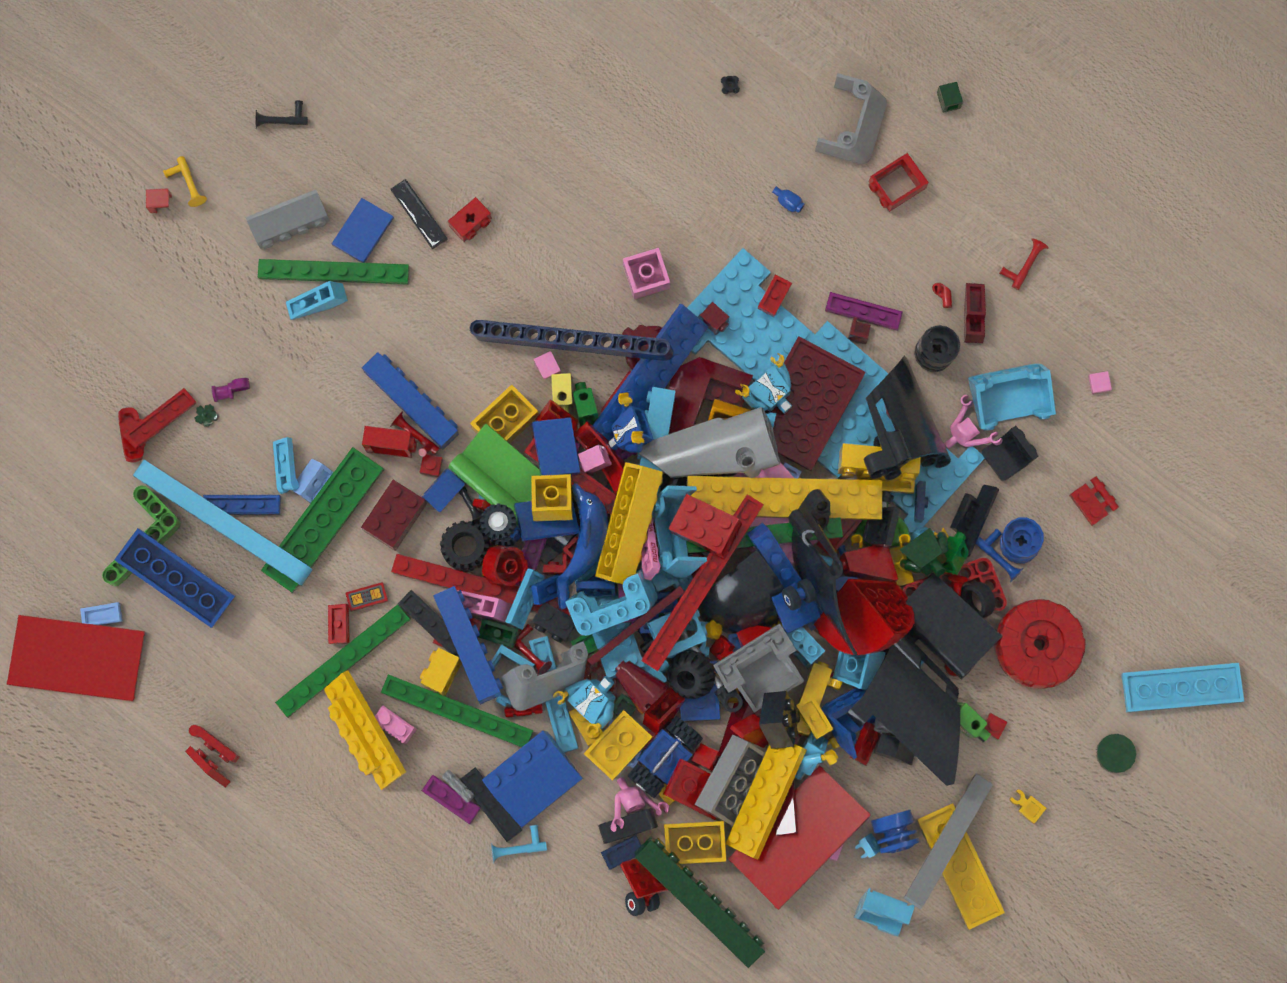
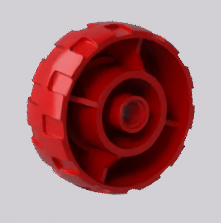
[994,599,1086,689]

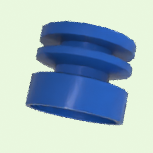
[1000,517,1044,564]
[871,809,920,854]

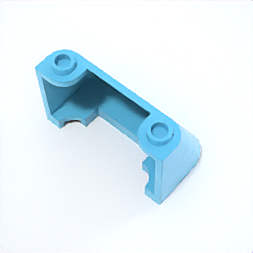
[968,364,1056,430]

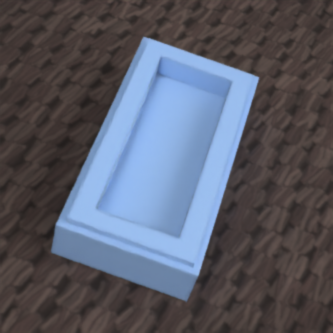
[80,602,123,625]

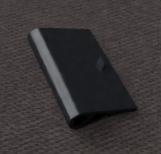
[906,573,1002,680]

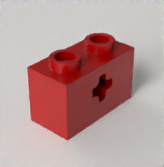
[448,197,492,242]

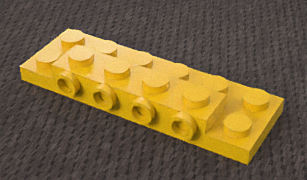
[324,670,406,790]

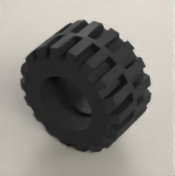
[440,521,490,572]

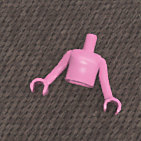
[944,395,1002,449]
[610,777,669,832]

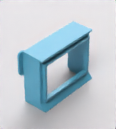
[854,888,915,937]

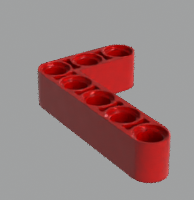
[902,558,1007,613]

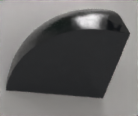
[698,550,784,634]

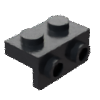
[862,507,900,547]
[532,602,575,643]

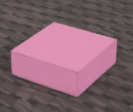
[1088,371,1112,394]

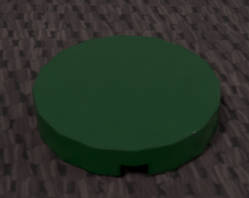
[1096,734,1136,773]

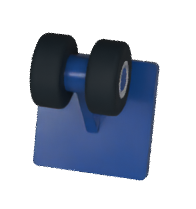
[772,578,820,633]

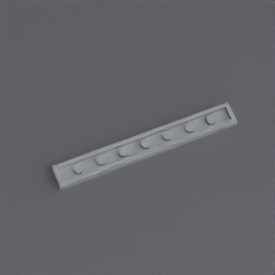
[904,774,993,910]

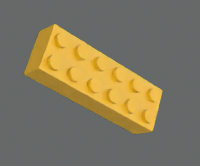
[595,462,663,584]

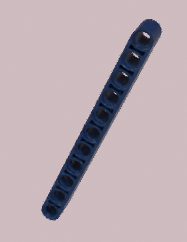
[470,320,674,361]

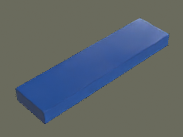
[203,495,281,515]

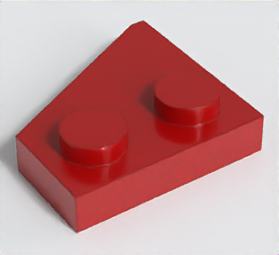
[185,746,231,788]

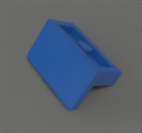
[421,469,465,512]
[576,575,617,596]

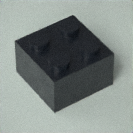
[759,691,800,749]

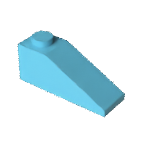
[286,281,348,320]

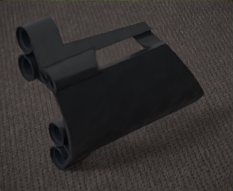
[864,355,951,480]
[789,489,857,656]
[846,631,960,786]

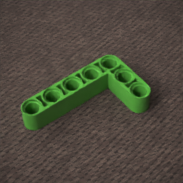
[102,486,181,586]

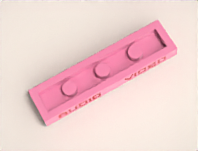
[641,518,661,581]

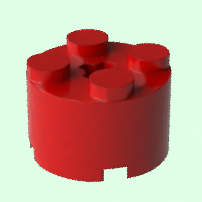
[482,545,528,586]

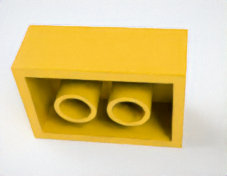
[470,384,539,443]
[664,821,726,864]

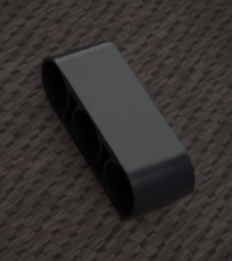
[598,808,658,844]

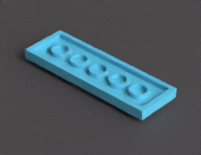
[574,580,645,679]
[1121,663,1244,712]

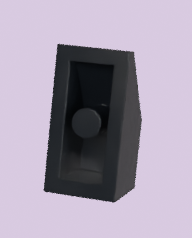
[874,733,915,765]

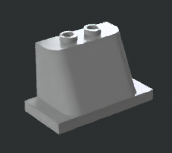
[713,624,804,712]

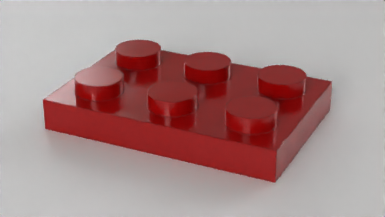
[663,759,716,820]

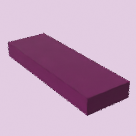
[421,775,481,824]

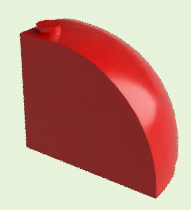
[814,579,915,655]

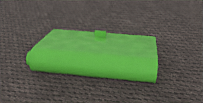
[448,423,541,527]

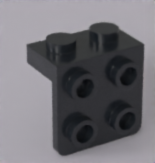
[981,426,1039,481]

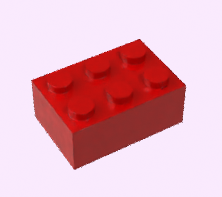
[668,494,742,558]

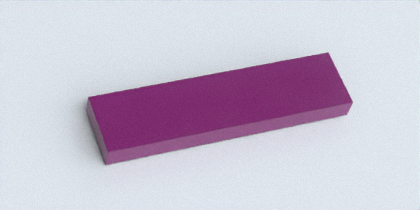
[825,292,903,331]

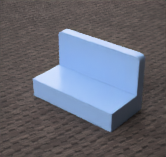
[293,459,333,503]

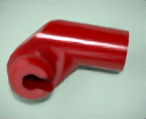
[932,283,952,308]

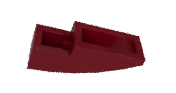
[964,283,986,344]

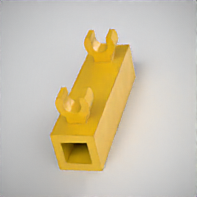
[796,661,842,737]

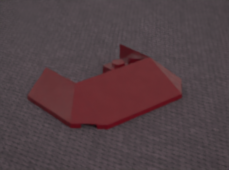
[668,357,753,434]

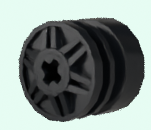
[914,325,960,372]

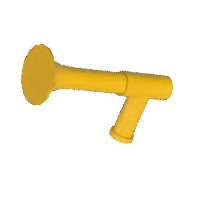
[163,156,207,207]

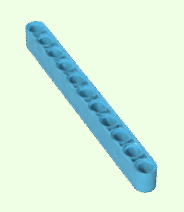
[133,460,313,586]

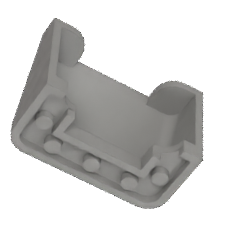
[500,641,588,711]

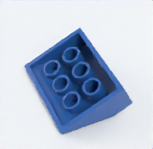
[482,731,583,828]

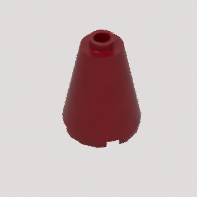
[615,660,669,715]

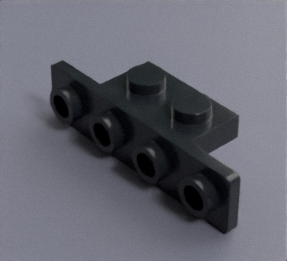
[950,484,999,557]

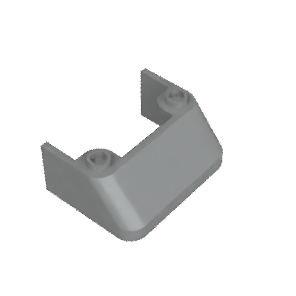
[815,73,887,164]

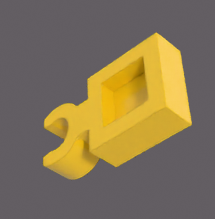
[1009,789,1047,824]

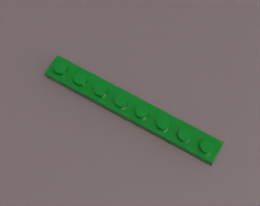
[257,259,409,284]
[686,517,843,554]
[275,604,410,718]
[381,674,533,747]

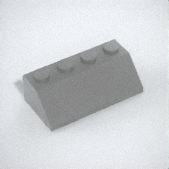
[245,190,330,249]

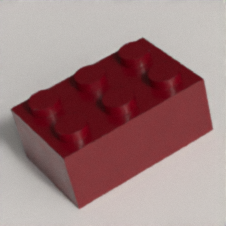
[361,479,427,551]

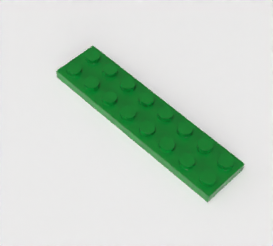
[261,447,384,593]

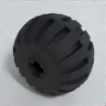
[668,650,716,699]

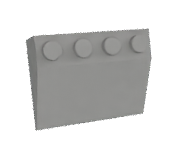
[695,735,765,827]

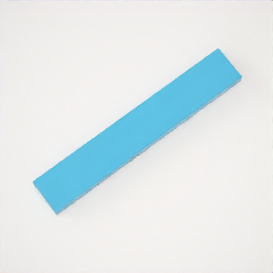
[529,636,578,753]

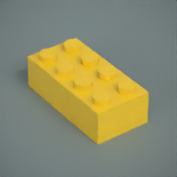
[838,443,921,483]

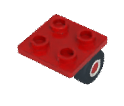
[620,859,668,916]

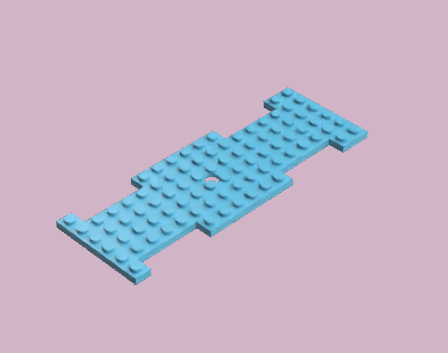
[687,248,984,538]

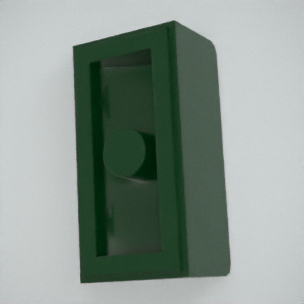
[478,619,522,648]

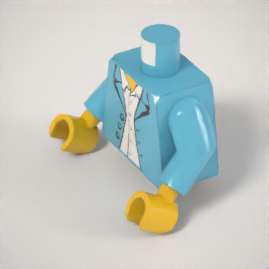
[735,353,792,414]
[553,676,615,738]
[795,732,840,780]

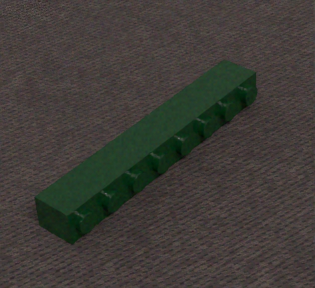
[634,836,765,968]

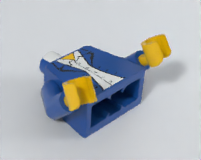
[609,392,654,453]

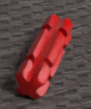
[504,703,543,718]

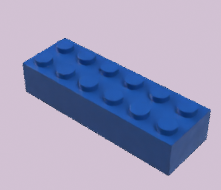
[114,528,235,628]

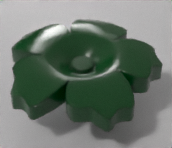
[194,404,218,427]

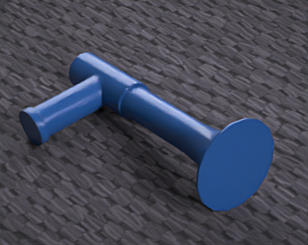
[976,529,1024,583]

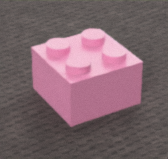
[623,248,670,300]

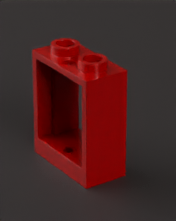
[868,153,929,212]
[362,426,417,458]

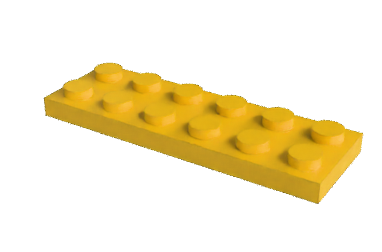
[725,744,807,860]
[917,803,1005,930]

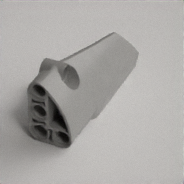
[639,407,780,478]

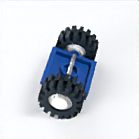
[480,503,521,546]
[627,716,703,798]

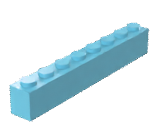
[637,387,676,521]

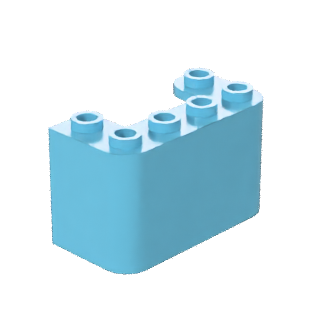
[565,568,658,636]

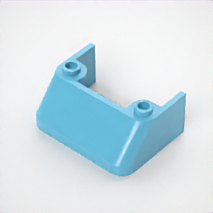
[653,486,707,578]

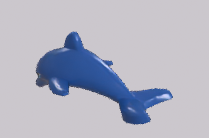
[557,483,609,610]

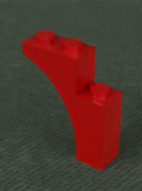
[574,422,625,495]

